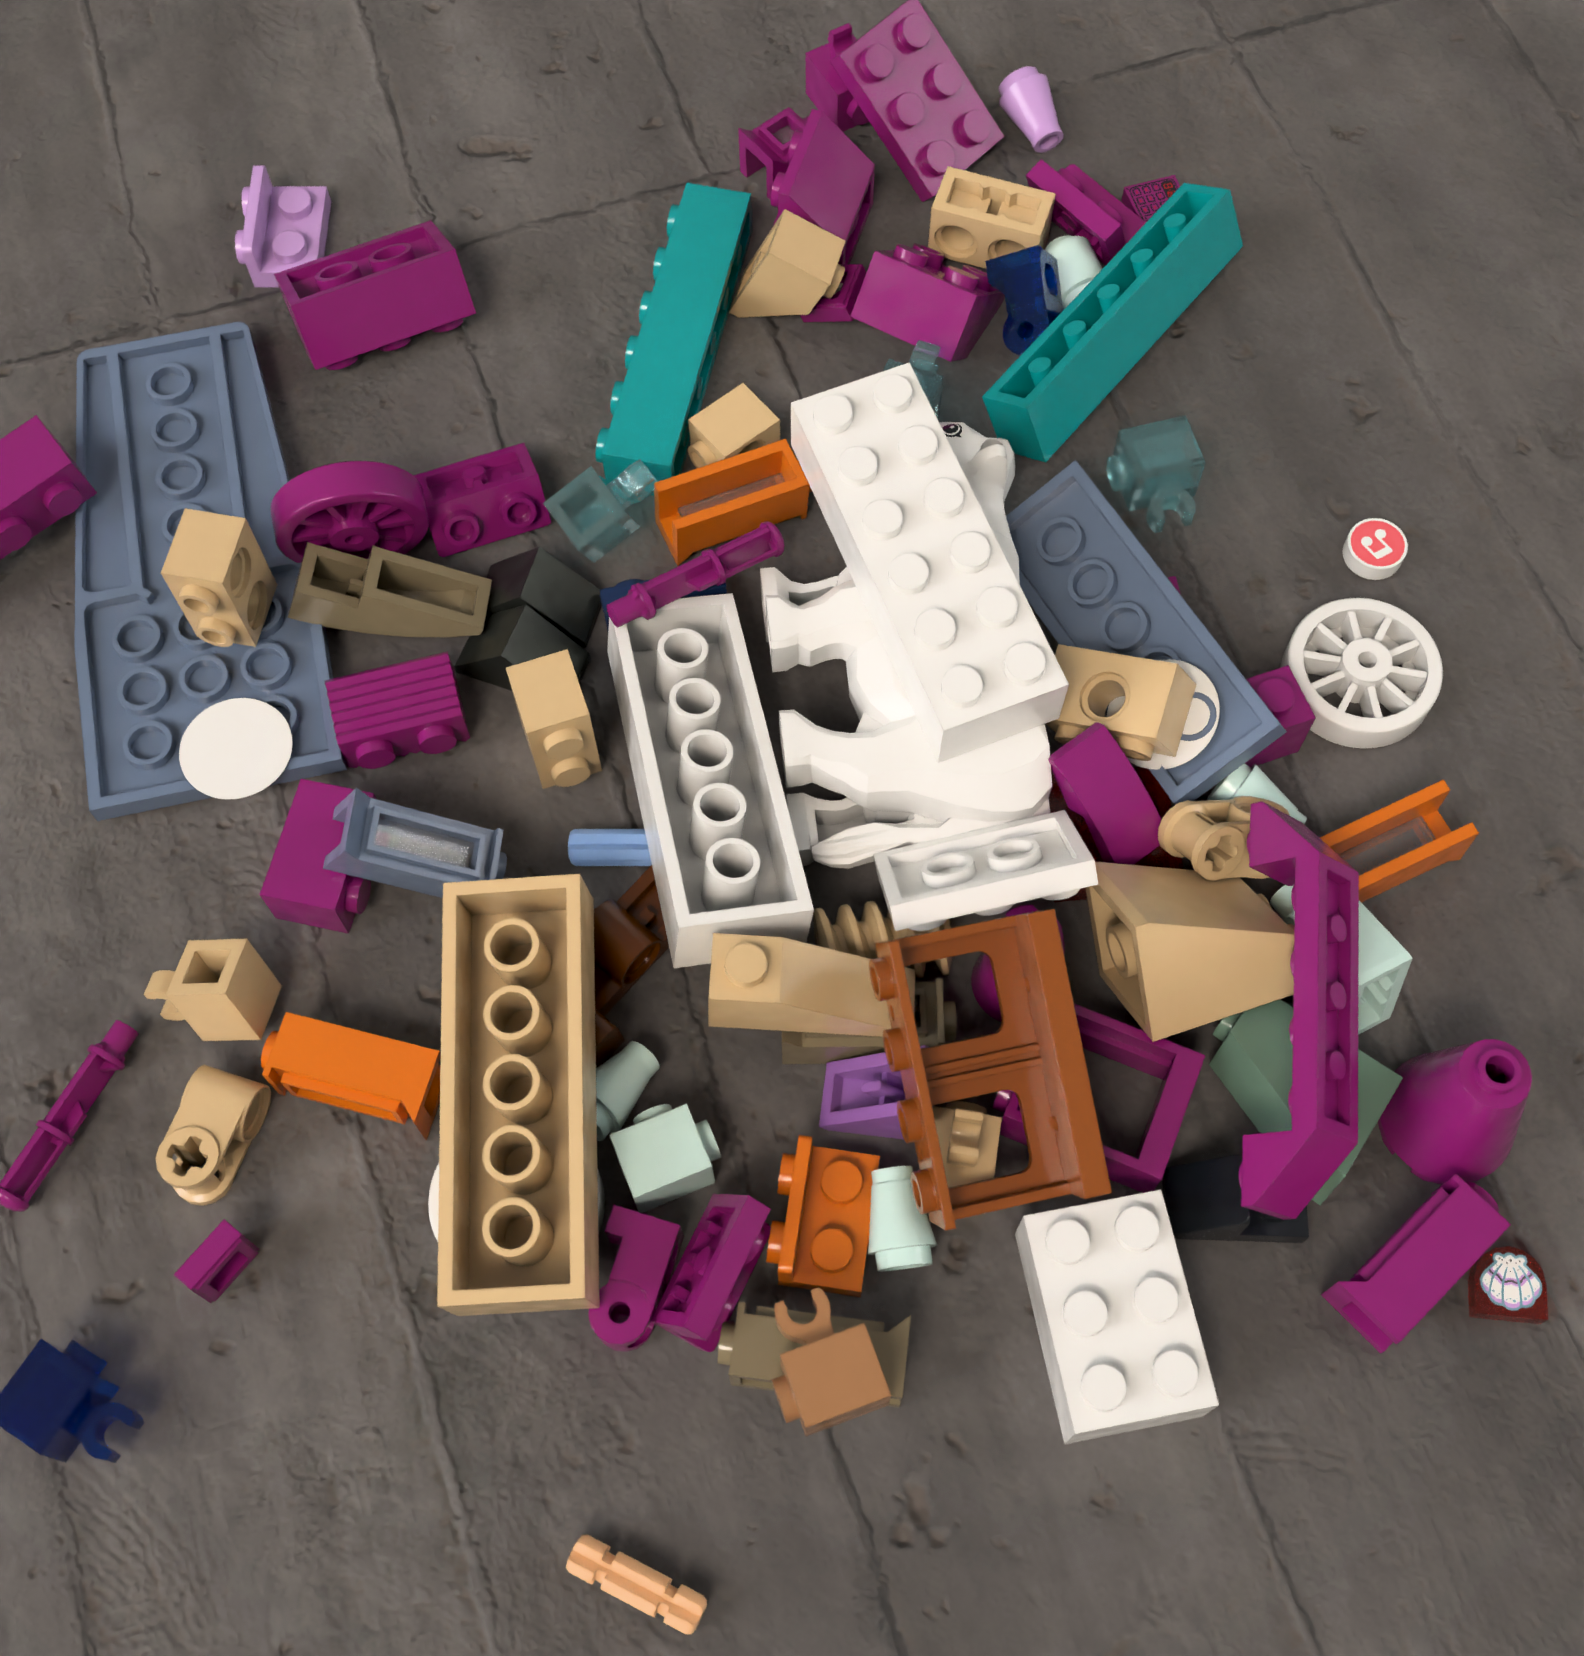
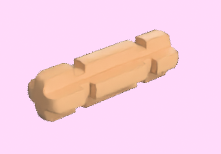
[566,1535,707,1634]

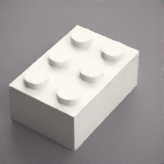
[1015,1190,1219,1444]

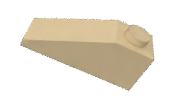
[708,933,915,1037]

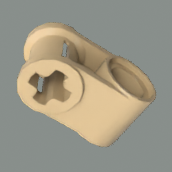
[1158,796,1289,881]
[156,1065,271,1206]

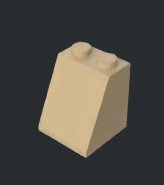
[1085,862,1295,1042]

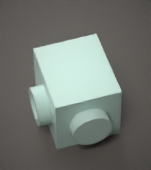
[609,1104,721,1213]

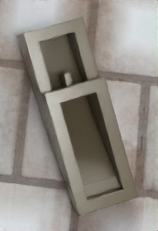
[288,542,492,637]

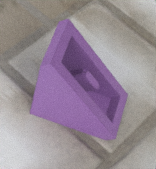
[819,1045,929,1140]

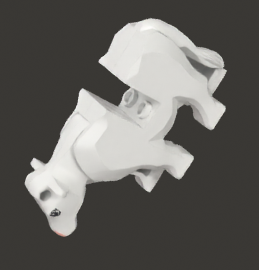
[760,422,1052,869]

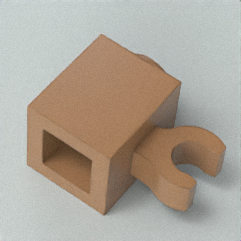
[771,1287,891,1437]

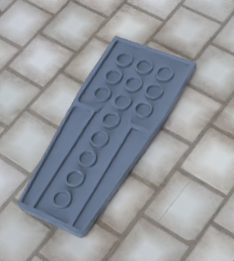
[74,322,347,821]

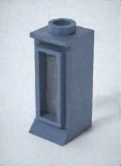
[323,787,507,898]

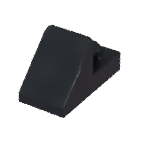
[1162,1154,1309,1243]

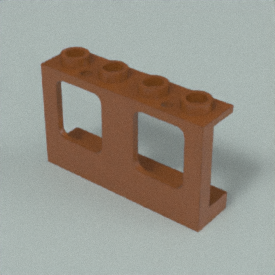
[869,909,1112,1230]

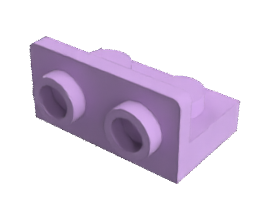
[235,165,331,287]

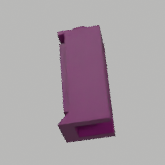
[1321,1174,1511,1354]

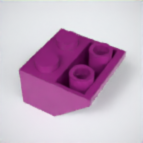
[771,109,875,265]
[850,243,1007,362]

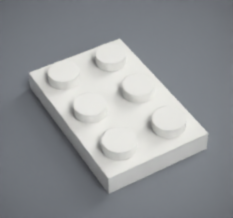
[873,810,1098,931]

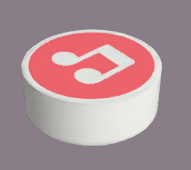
[1343,518,1408,580]

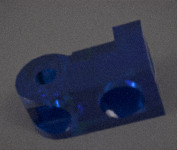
[986,245,1063,357]

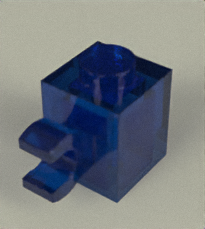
[0,1339,145,1463]

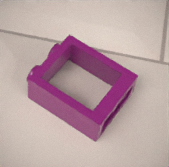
[992,1004,1206,1193]

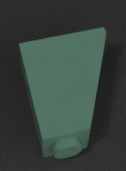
[1209,999,1403,1206]

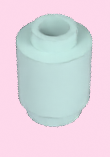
[1038,235,1103,312]

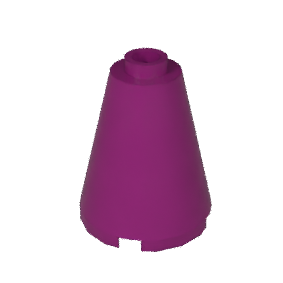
[1378,1039,1532,1185]

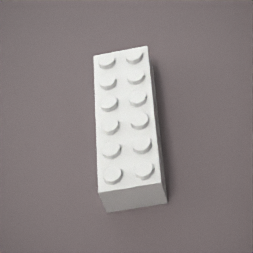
[791,362,1069,763]
[607,593,814,968]

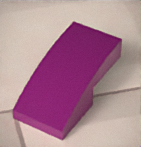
[1048,722,1162,865]

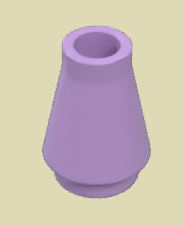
[999,66,1064,153]

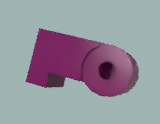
[588,1205,684,1352]

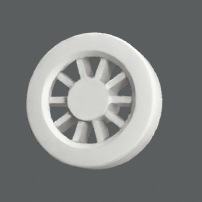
[1280,598,1443,748]

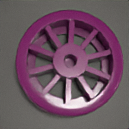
[271,461,429,563]

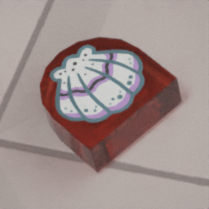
[1468,1246,1549,1324]

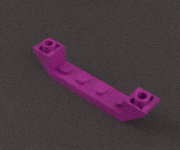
[1239,801,1359,1220]

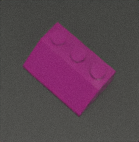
[274,220,476,370]

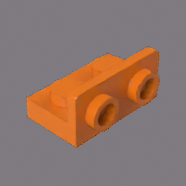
[766,1135,880,1297]

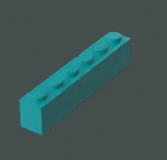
[595,183,753,496]
[982,183,1243,462]

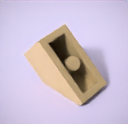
[729,209,845,318]

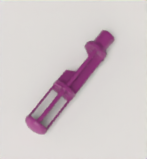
[606,521,785,628]
[0,1020,139,1212]

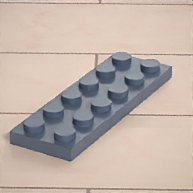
[1006,460,1287,805]

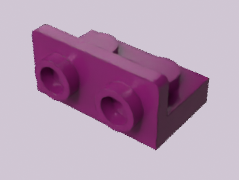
[1026,159,1146,266]
[413,443,551,557]
[651,1194,771,1352]

